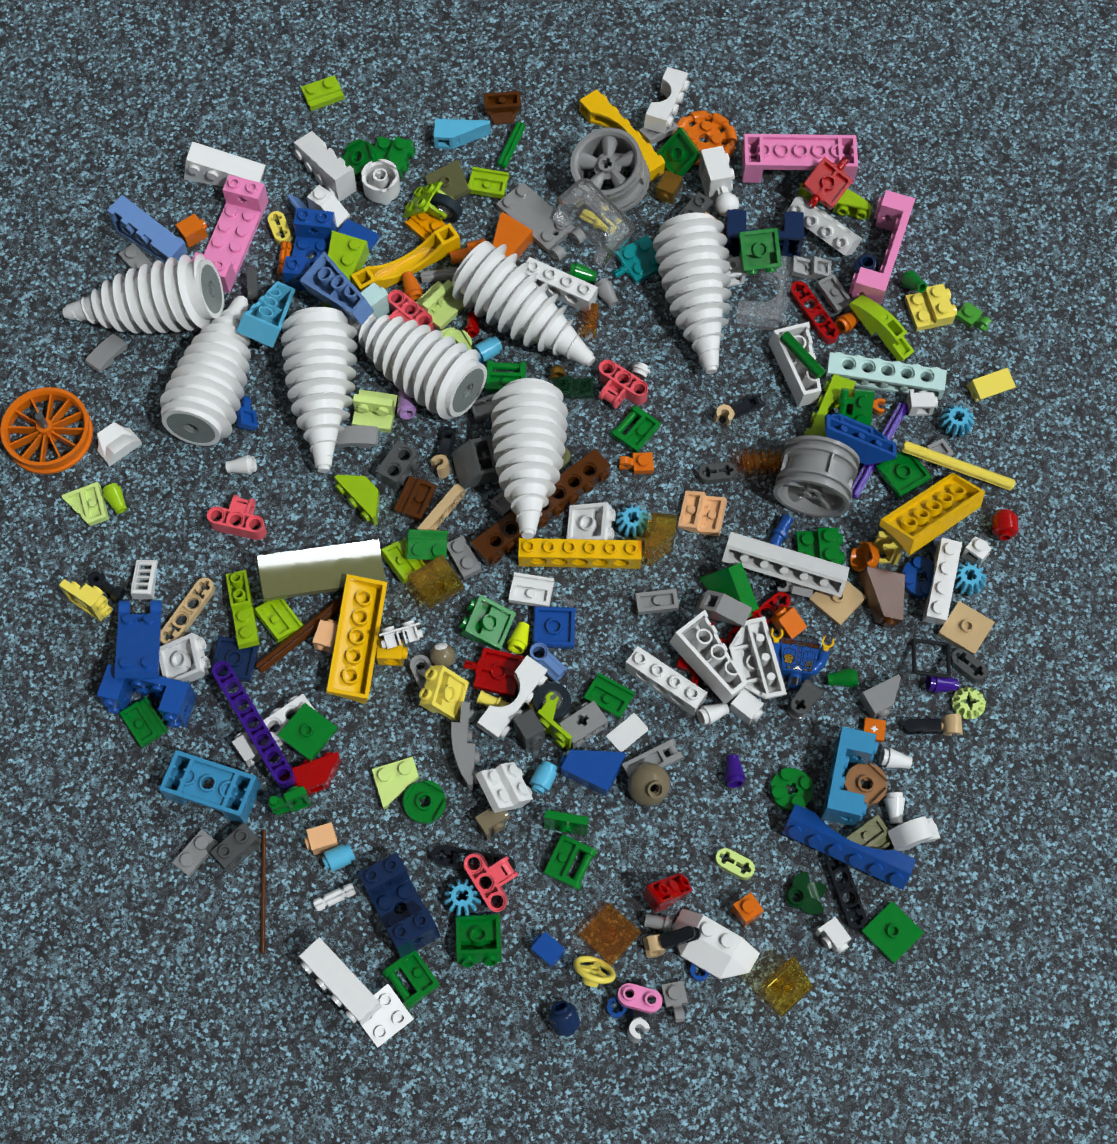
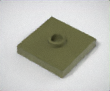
[425,159,471,200]

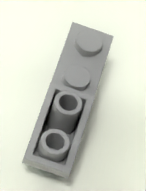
[451,702,480,791]

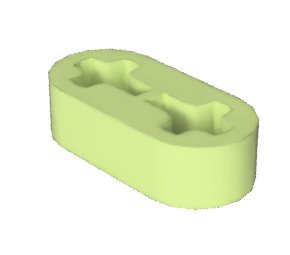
[715,848,755,880]

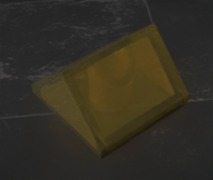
[757,956,813,1017]

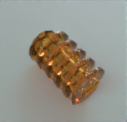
[741,449,782,474]

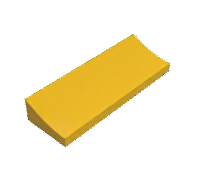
[879,472,986,556]
[325,574,387,705]

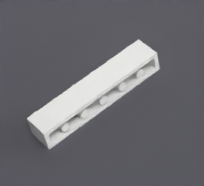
[722,532,849,597]

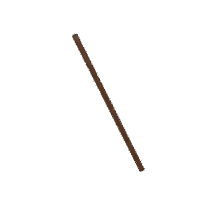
[261,830,266,954]

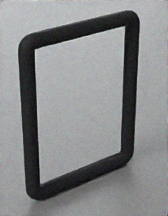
[912,638,951,679]

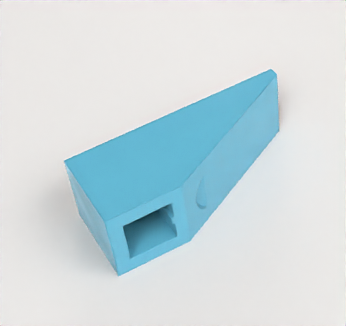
[434,118,491,149]

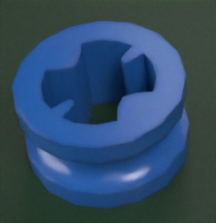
[689,963,709,982]
[606,996,627,1018]

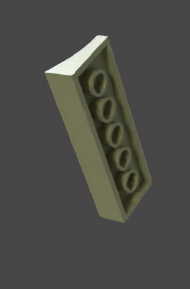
[256,539,386,602]

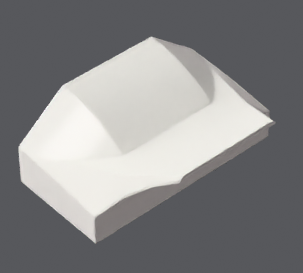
[97,422,142,467]

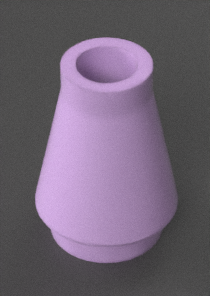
[397,389,417,420]

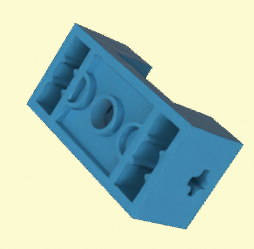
[821,726,879,827]
[159,750,262,824]

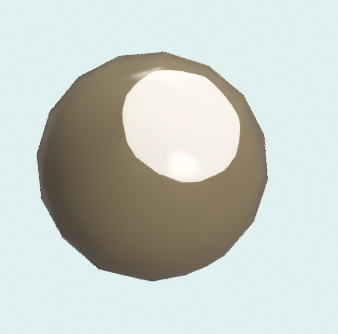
[429,643,456,668]

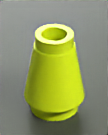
[507,622,530,654]

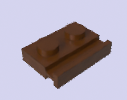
[394,475,437,522]

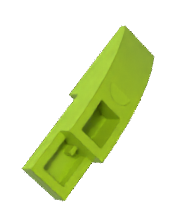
[798,182,873,220]
[848,295,915,362]
[226,570,260,649]

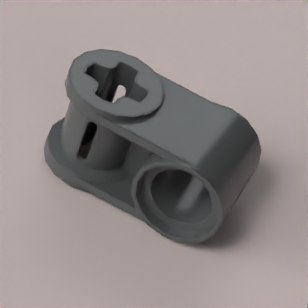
[788,679,825,721]

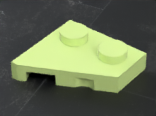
[372,757,419,809]

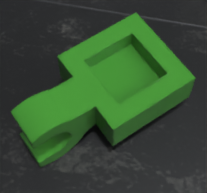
[955,302,991,332]

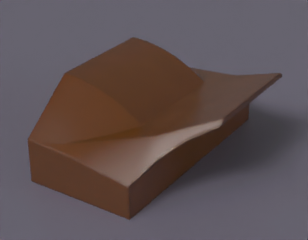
[484,91,521,124]

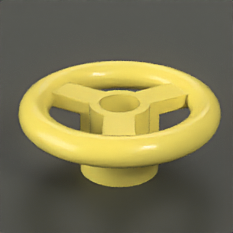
[573,956,616,987]

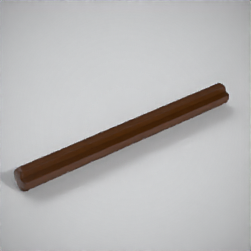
[255,594,343,673]

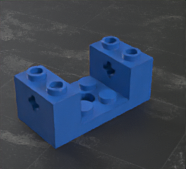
[282,208,337,291]
[97,664,197,729]

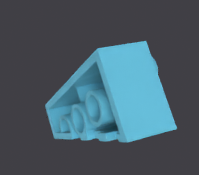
[236,281,295,348]

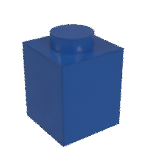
[530,932,565,970]

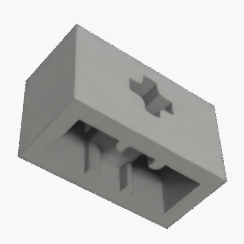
[559,701,608,749]

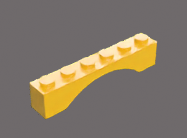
[579,89,665,182]
[351,223,461,293]

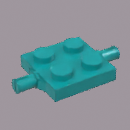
[612,235,659,285]

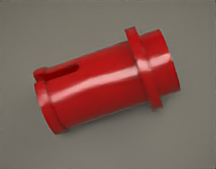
[464,312,480,338]

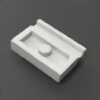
[508,572,555,607]

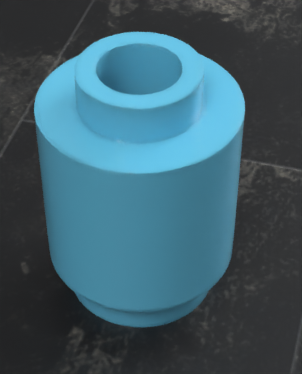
[474,336,503,363]
[529,761,557,794]
[322,843,356,872]

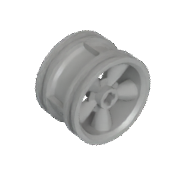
[570,128,650,214]
[773,435,860,518]

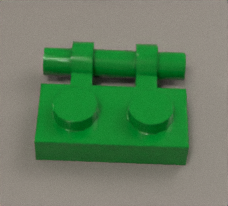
[836,388,875,426]
[268,786,312,816]

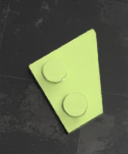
[62,482,109,526]

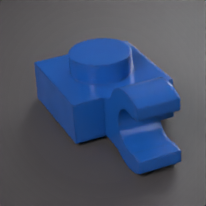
[235,396,258,431]

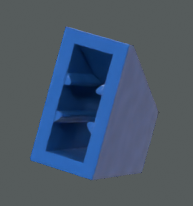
[559,750,626,796]

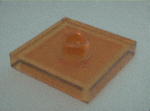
[579,903,642,966]

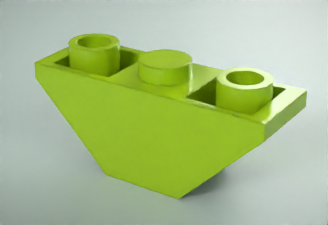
[334,475,380,526]

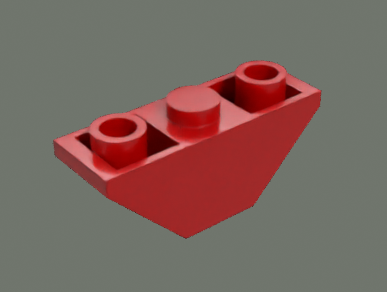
[280,751,341,795]
[643,873,693,913]

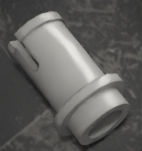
[644,913,673,933]

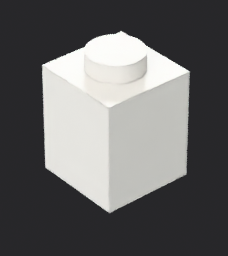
[729,689,764,725]

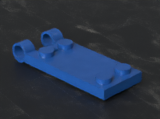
[115,600,162,679]

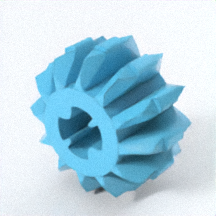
[940,404,974,438]
[615,503,650,539]
[954,561,987,597]
[444,879,481,916]

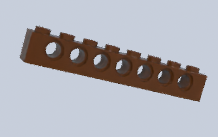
[471,449,611,567]

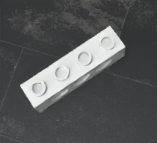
[786,196,862,256]
[526,257,598,314]
[625,646,707,716]
[232,694,315,767]

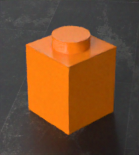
[175,213,208,248]
[770,606,807,639]
[731,892,764,928]

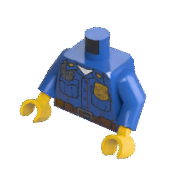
[770,627,835,689]

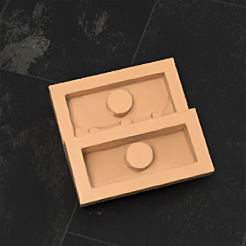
[678,491,727,537]

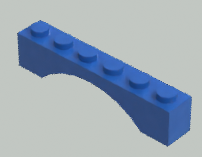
[782,804,916,890]

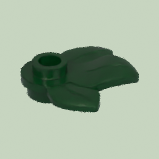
[785,872,827,915]

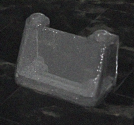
[549,178,635,271]

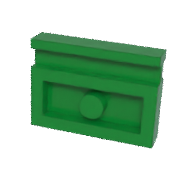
[405,529,448,560]
[583,672,635,720]
[120,696,168,748]

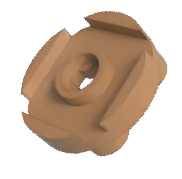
[843,763,887,807]

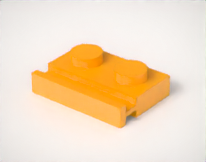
[404,212,447,242]

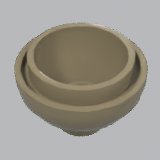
[628,763,670,806]

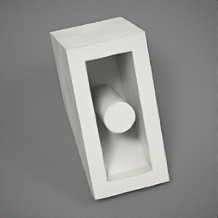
[307,185,350,229]

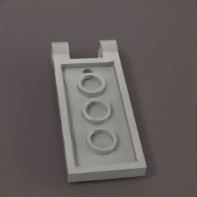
[496,182,586,262]

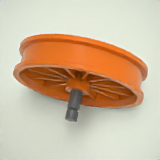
[0,387,93,474]

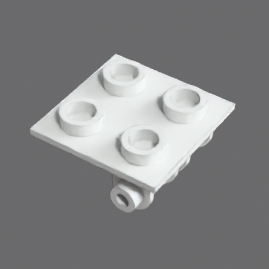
[379,620,423,650]
[361,984,413,1048]

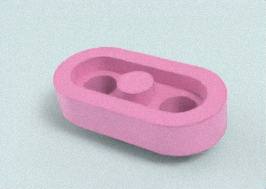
[617,983,662,1014]

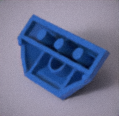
[825,413,897,465]

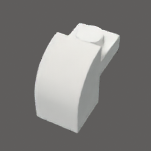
[887,816,941,851]

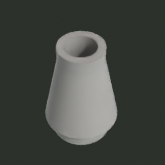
[595,278,619,308]

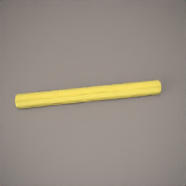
[902,441,1016,490]

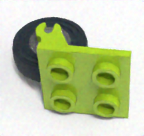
[402,181,462,223]
[533,682,572,751]

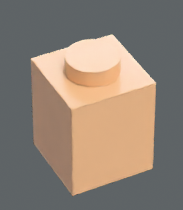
[312,619,338,654]
[304,822,338,855]

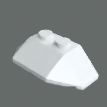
[729,616,787,699]
[672,909,760,980]

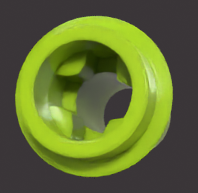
[102,483,128,514]

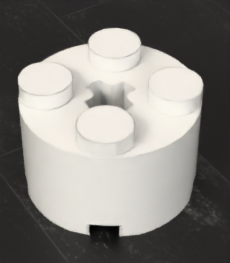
[361,159,401,205]

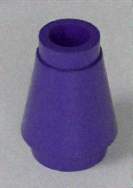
[926,672,959,693]
[724,754,746,788]

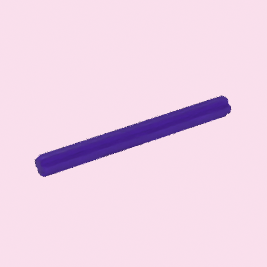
[851,402,909,499]

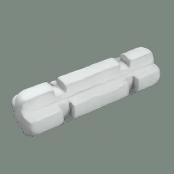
[313,883,356,911]

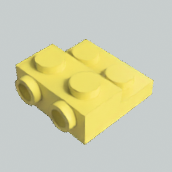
[904,284,957,331]
[59,579,112,622]
[419,665,469,721]

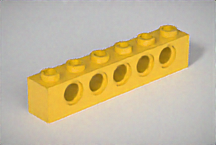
[518,538,642,569]

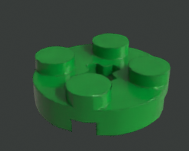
[341,139,377,178]
[770,768,813,812]
[403,780,446,825]

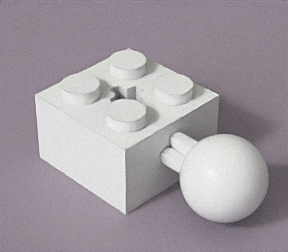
[698,146,739,217]

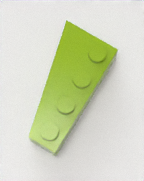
[322,230,369,309]

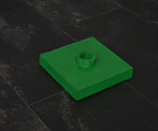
[656,127,701,176]
[875,451,932,499]
[277,703,338,762]
[544,810,589,836]
[861,901,924,964]

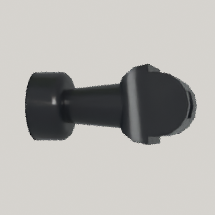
[87,571,126,603]

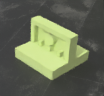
[416,279,465,331]
[352,389,398,433]

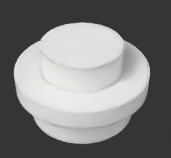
[631,362,651,379]

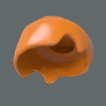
[850,541,880,572]

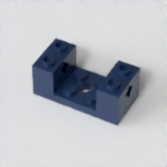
[724,209,804,259]
[358,852,441,958]

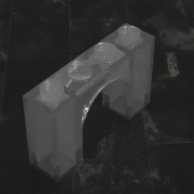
[735,256,794,331]

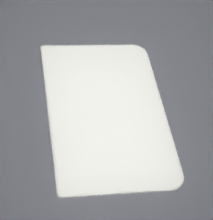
[606,713,648,752]

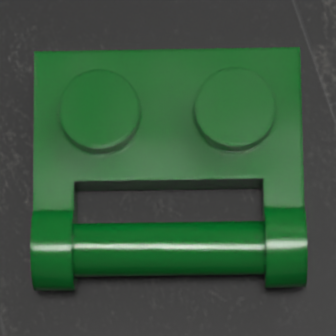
[485,360,526,393]
[609,405,661,453]
[544,834,597,891]
[382,950,440,1010]

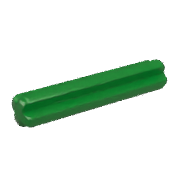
[497,121,525,169]
[780,331,825,379]

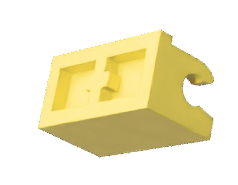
[967,368,1016,402]
[874,531,904,565]

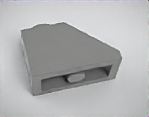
[859,674,901,719]

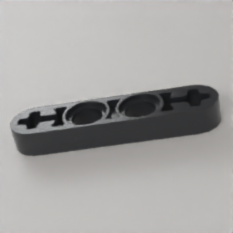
[432,846,516,874]
[823,854,867,931]

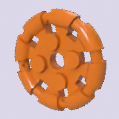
[671,110,737,166]

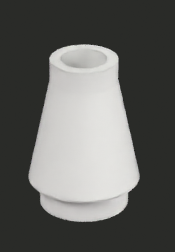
[226,455,257,475]
[697,702,730,726]
[879,747,912,769]
[884,792,905,824]

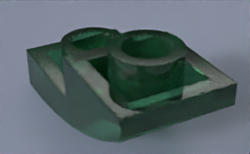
[553,375,595,399]

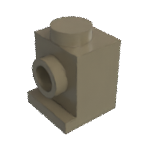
[475,808,510,840]

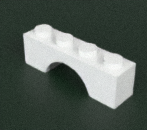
[644,67,690,134]
[922,538,962,626]
[476,655,548,741]

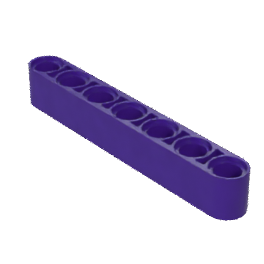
[212,661,296,790]

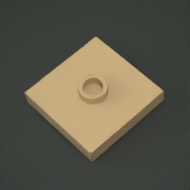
[808,581,866,627]
[938,601,995,656]

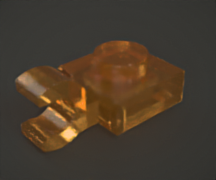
[582,303,599,339]

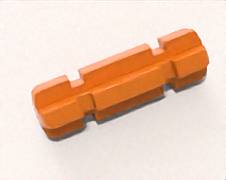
[277,241,292,276]

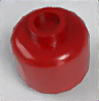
[992,509,1019,541]

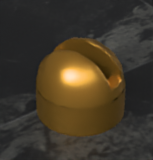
[550,365,566,382]

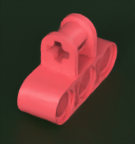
[388,290,434,332]
[598,360,648,409]
[207,495,267,540]
[464,852,519,912]

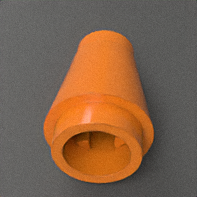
[402,271,423,301]
[835,311,860,334]

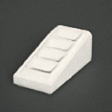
[131,560,158,600]

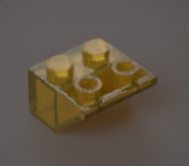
[644,513,677,566]
[408,555,465,609]

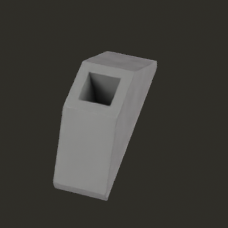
[693,590,752,627]

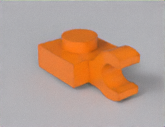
[619,452,654,474]

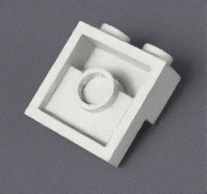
[566,502,616,540]
[160,633,211,682]
[476,762,533,813]

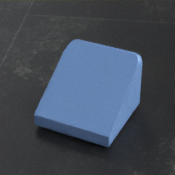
[287,194,309,213]

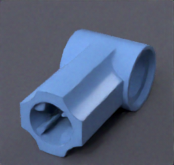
[529,643,567,683]

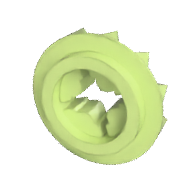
[952,686,986,719]

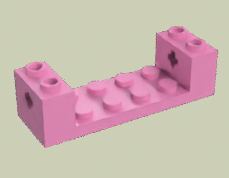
[741,134,858,184]
[192,175,269,293]
[848,190,916,305]

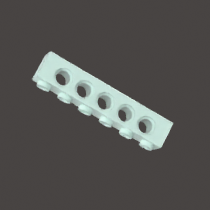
[825,352,947,400]

